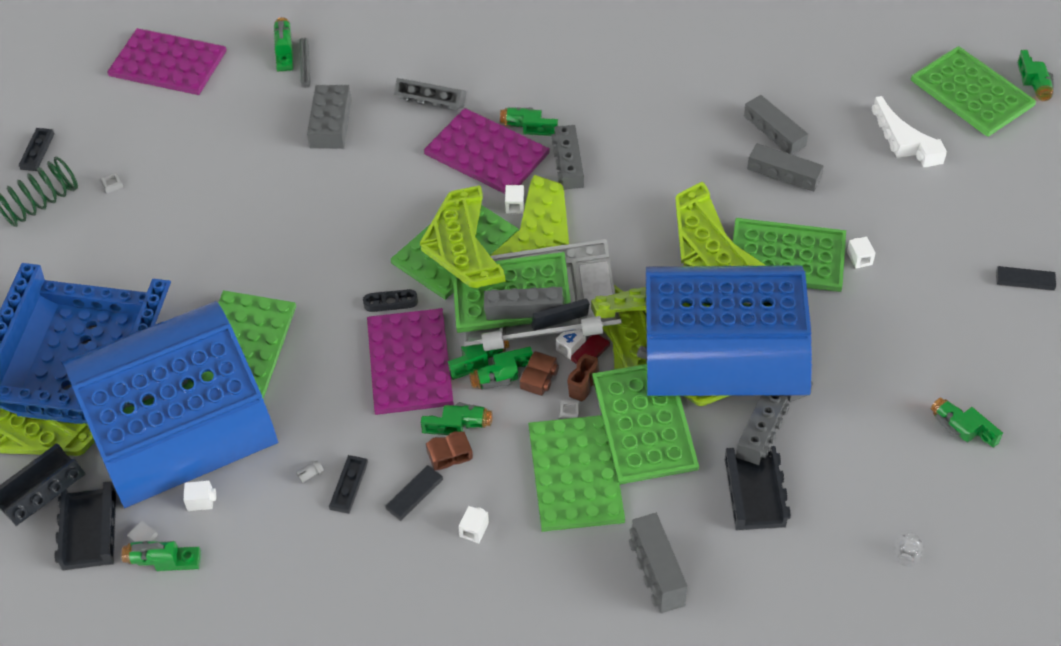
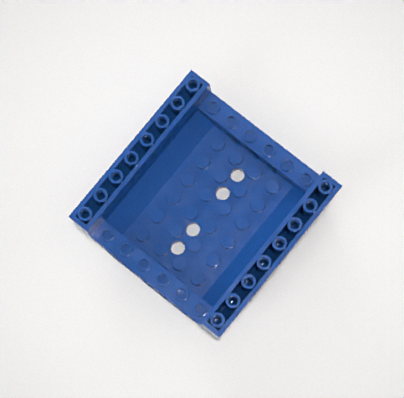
[0,263,171,424]
[645,265,812,396]
[63,301,278,509]

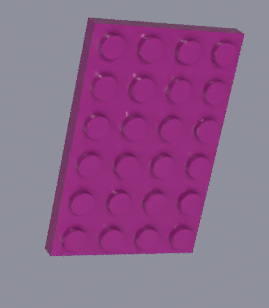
[107,28,227,95]
[424,108,550,194]
[367,308,454,415]

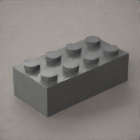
[307,85,352,149]
[629,512,688,613]

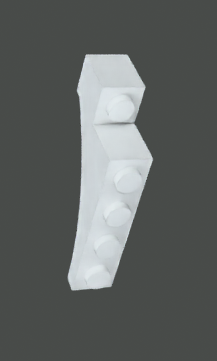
[872,96,947,167]

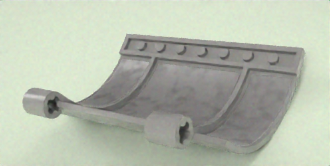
[464,239,621,351]

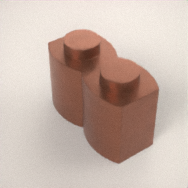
[520,351,559,396]
[567,354,599,402]
[426,431,473,470]

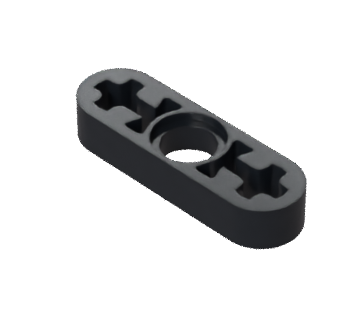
[363,289,418,312]

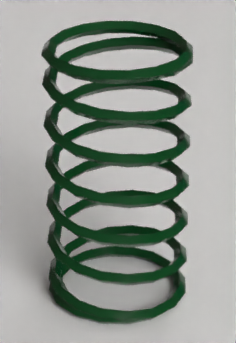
[0,156,78,227]

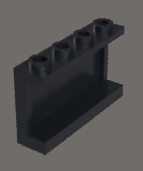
[0,443,86,526]
[724,446,791,530]
[54,481,116,571]

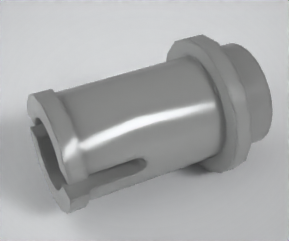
[296,460,324,483]

